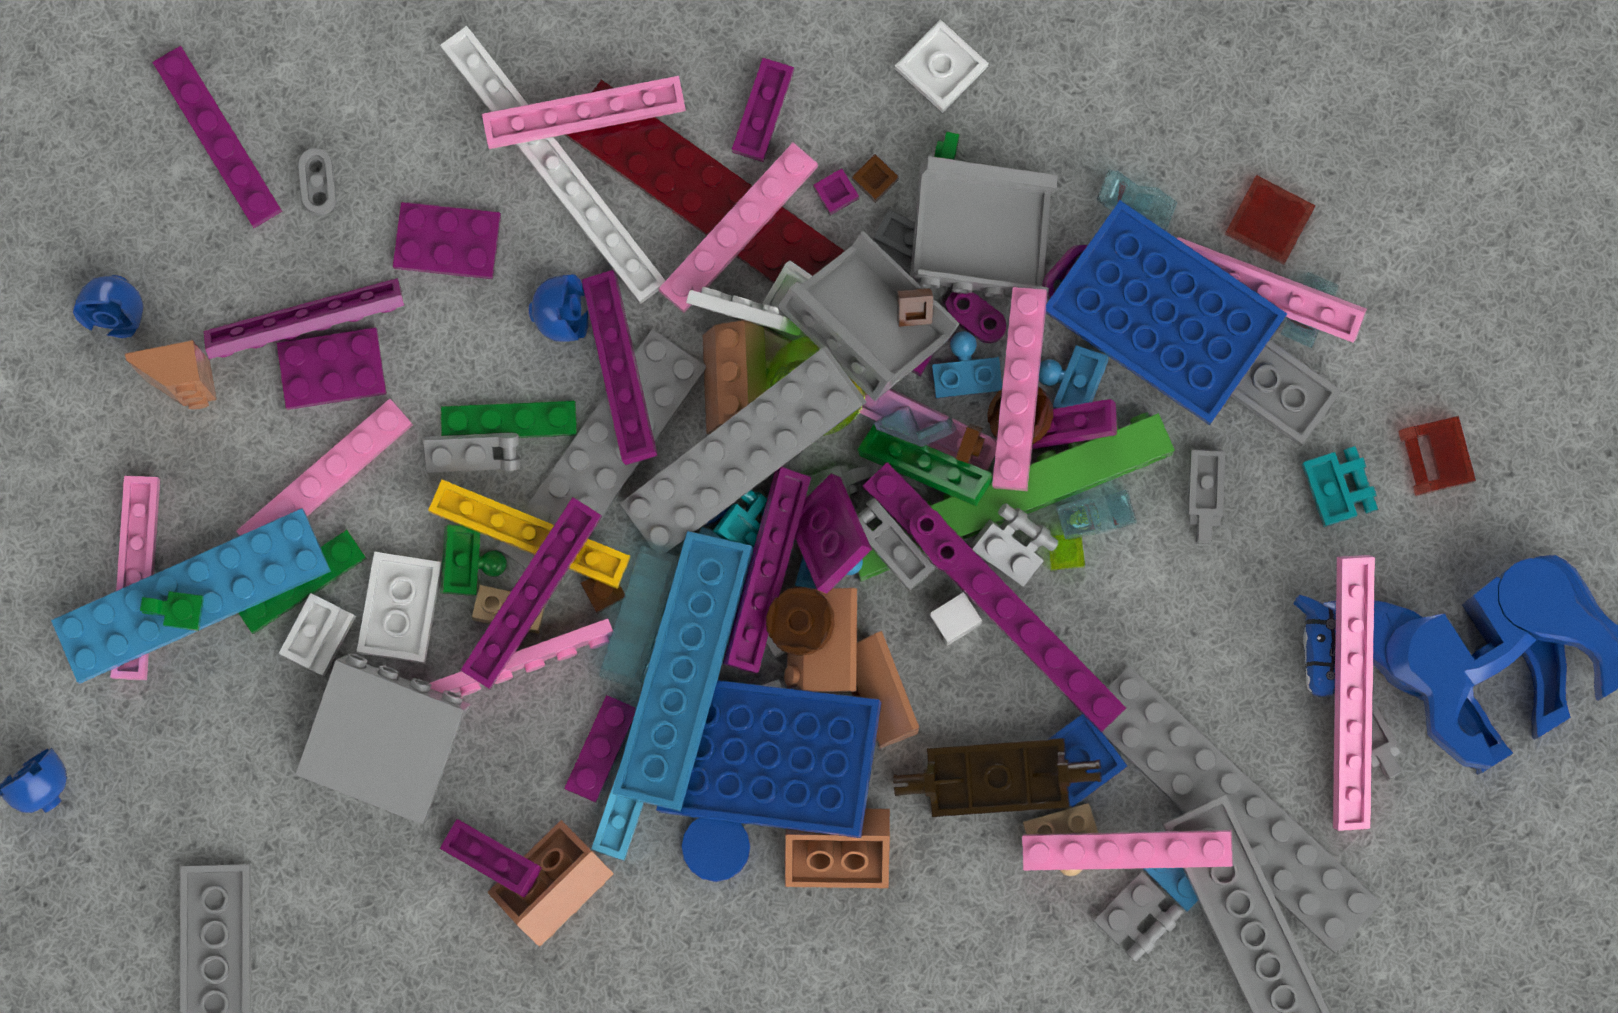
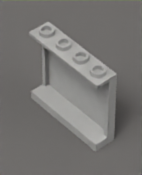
[910,156,1058,298]
[778,231,960,401]
[295,654,471,824]

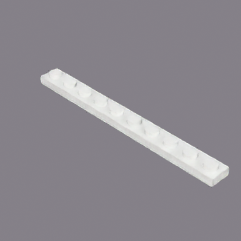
[440,26,665,304]

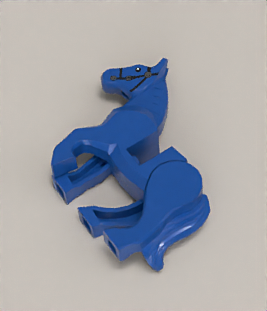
[1293,555,1618,775]

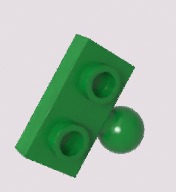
[440,524,507,596]

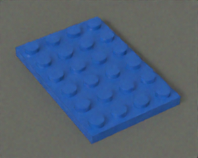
[1046,200,1287,425]
[656,680,881,838]

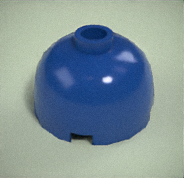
[529,274,589,342]
[73,275,144,338]
[0,748,67,813]

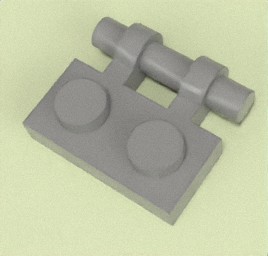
[969,503,1059,586]
[1093,872,1184,962]

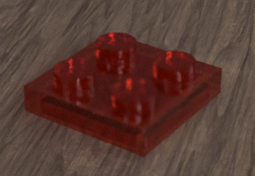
[1225,175,1316,265]

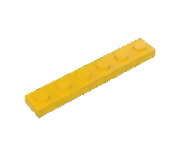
[428,479,631,589]

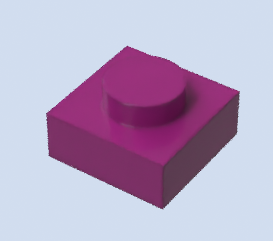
[813,168,859,216]

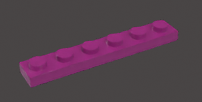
[152,45,283,228]
[582,270,658,465]
[203,278,404,359]
[723,467,811,673]
[460,497,602,690]

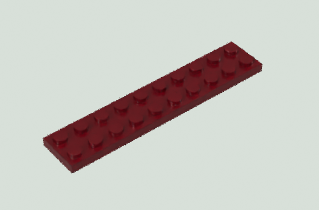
[565,79,845,283]

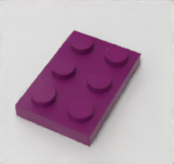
[393,202,501,279]
[277,328,387,410]
[795,473,872,594]

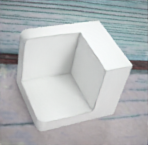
[930,592,982,646]

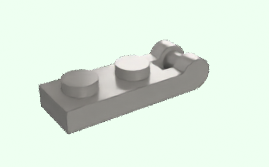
[424,433,521,473]
[857,497,936,591]

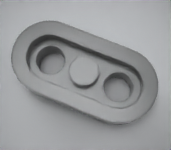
[298,148,337,216]

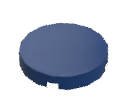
[682,818,750,882]

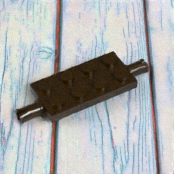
[893,738,1102,817]

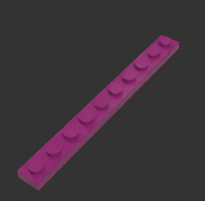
[862,463,1126,733]

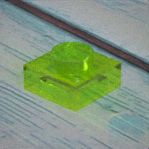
[1048,534,1085,571]

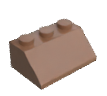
[702,320,767,434]
[125,340,217,410]
[784,588,857,695]
[851,631,919,749]
[785,809,890,888]
[487,820,614,947]

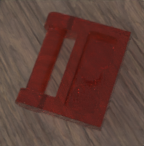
[1398,416,1476,497]

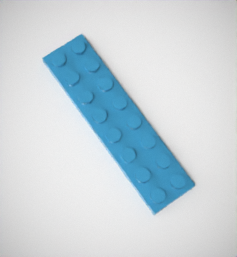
[51,508,331,684]
[613,531,754,812]

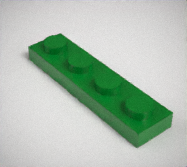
[441,401,577,438]
[858,423,993,506]
[239,530,367,634]

